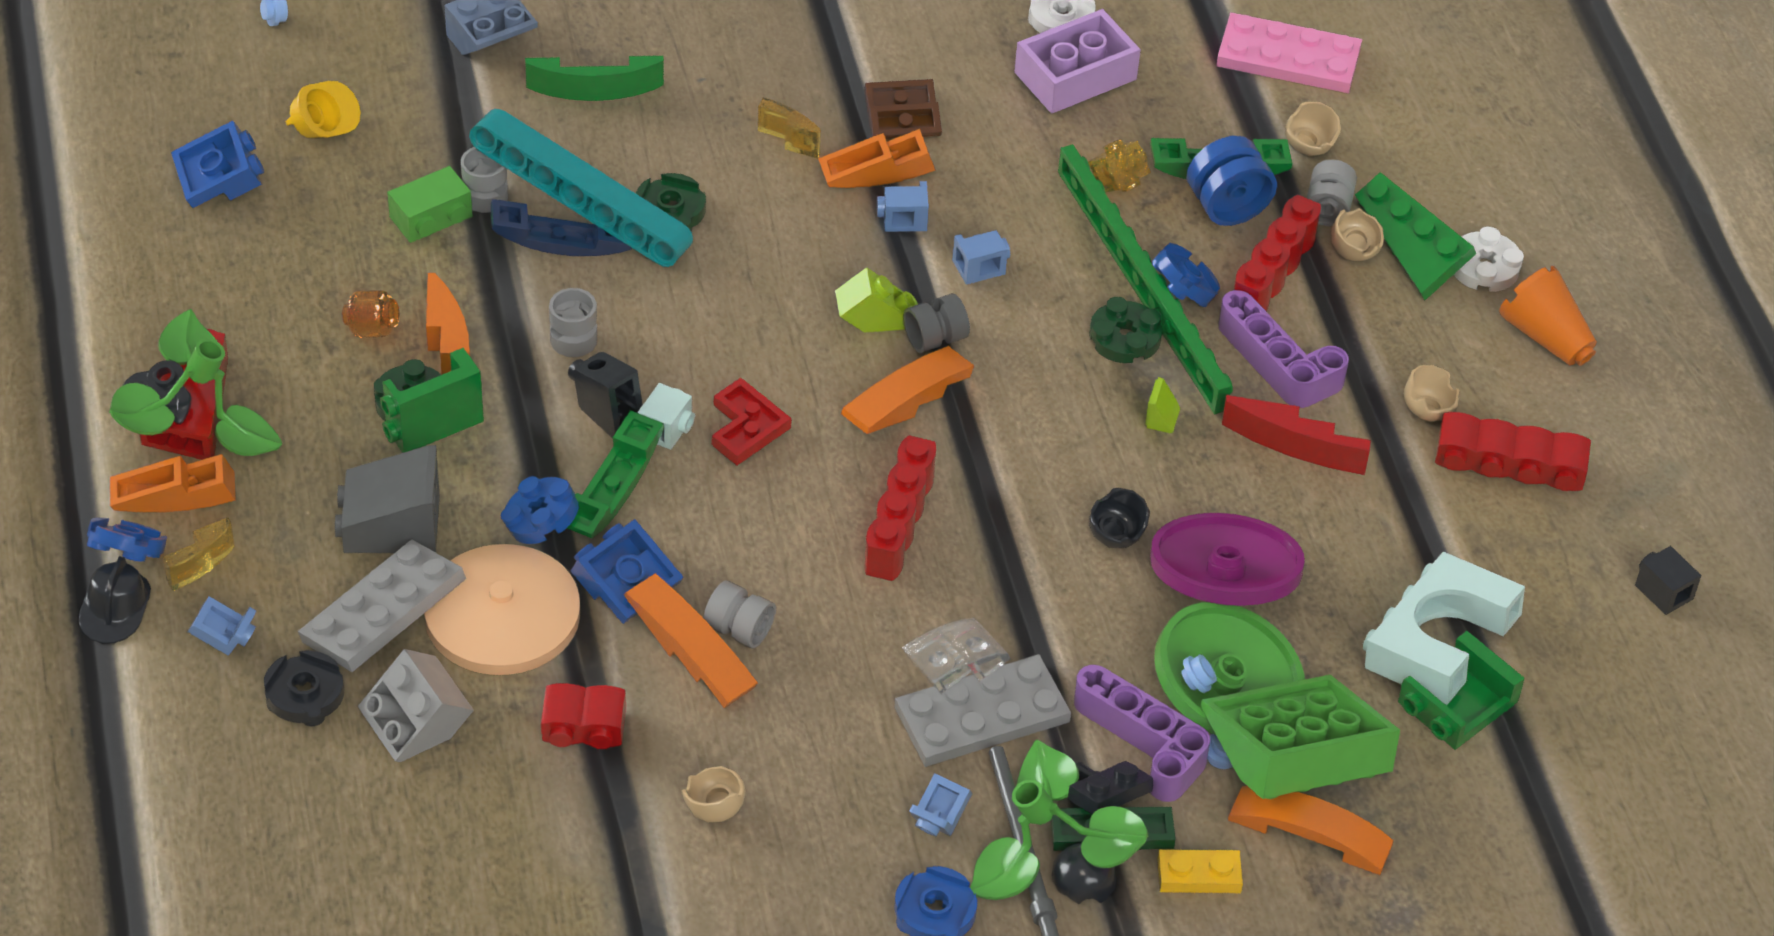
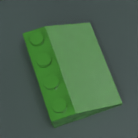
[1201,675,1400,799]

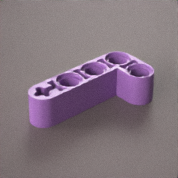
[1219,290,1349,408]
[1074,665,1210,802]

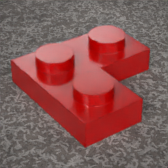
[711,378,792,466]

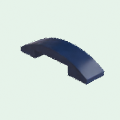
[491,199,632,256]

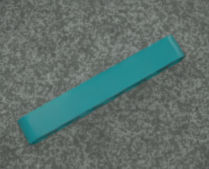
[469,109,693,267]

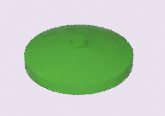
[1154,602,1305,735]

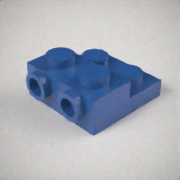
[171,120,265,208]
[571,519,684,624]

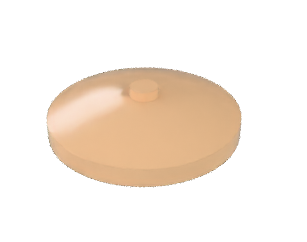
[424,544,580,675]

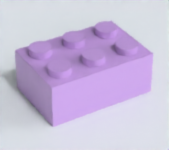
[1015,9,1141,114]

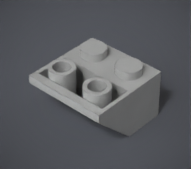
[357,649,474,762]

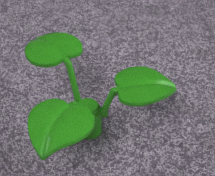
[109,309,282,456]
[970,740,1148,900]

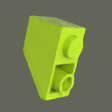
[835,267,918,333]

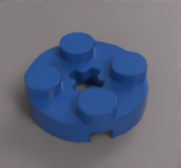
[1152,243,1220,307]
[501,476,579,544]
[87,517,167,562]
[894,866,977,936]

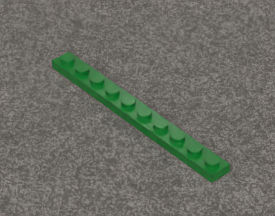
[1058,144,1233,415]

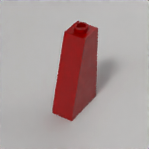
[140,329,228,460]

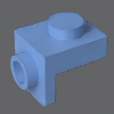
[188,596,256,656]
[909,773,973,837]

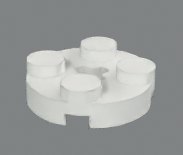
[1028,0,1096,33]
[1454,227,1524,292]

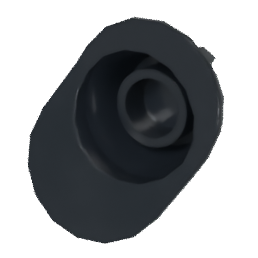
[79,556,151,643]

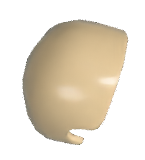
[1285,102,1341,157]
[1331,208,1384,261]
[1403,365,1460,422]
[682,766,746,823]

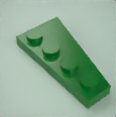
[1355,172,1476,301]

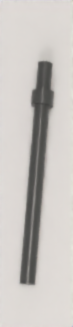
[989,746,1059,936]

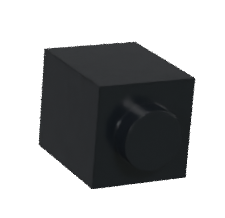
[1635,545,1701,615]

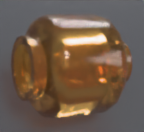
[342,290,400,338]

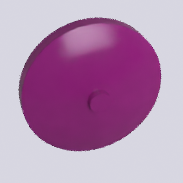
[1150,513,1305,606]

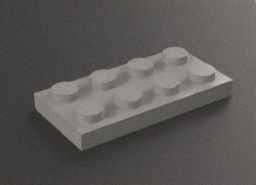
[298,539,466,672]
[894,654,1071,767]

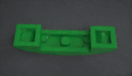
[525,56,664,101]
[1150,138,1293,179]
[567,410,664,539]

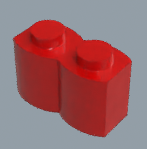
[541,683,627,749]

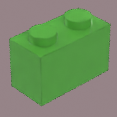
[387,166,473,243]

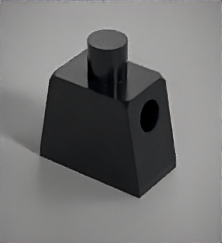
[568,352,643,438]

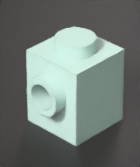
[638,383,695,450]

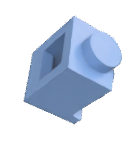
[877,181,929,232]
[952,230,1010,285]

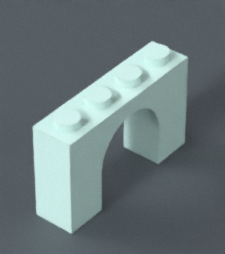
[1363,552,1525,705]

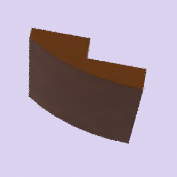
[864,79,942,139]

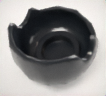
[1089,488,1150,548]
[1051,843,1117,904]

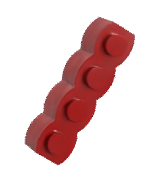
[1234,195,1321,312]
[1435,412,1591,491]
[864,435,936,581]

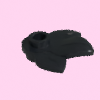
[123,360,192,424]

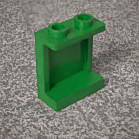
[380,347,484,453]
[1398,631,1525,750]

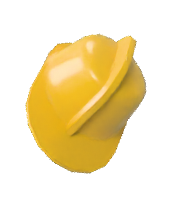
[285,81,361,139]

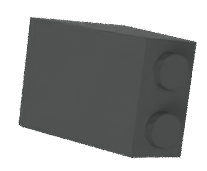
[335,445,440,553]

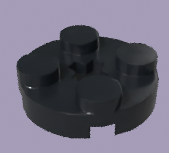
[264,650,344,727]

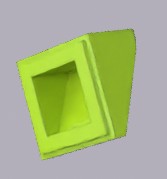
[1145,377,1180,433]

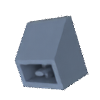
[445,0,538,55]

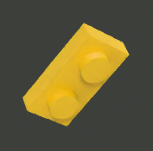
[1157,849,1243,893]

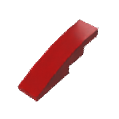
[1222,395,1371,475]

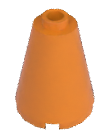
[1499,266,1597,366]

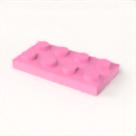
[1216,12,1362,93]

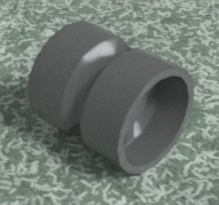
[903,293,970,353]

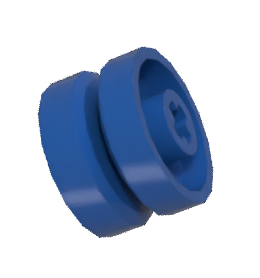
[1186,136,1277,226]

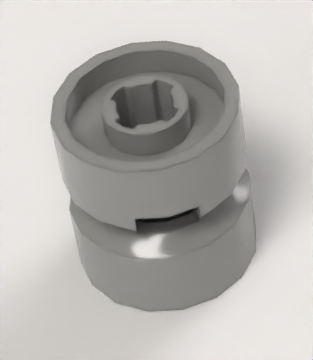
[461,147,508,213]
[1307,159,1357,226]
[549,288,597,357]
[703,580,776,648]

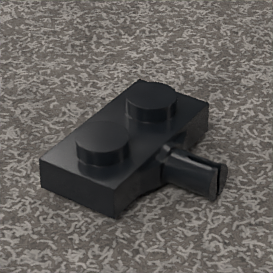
[1068,761,1153,814]

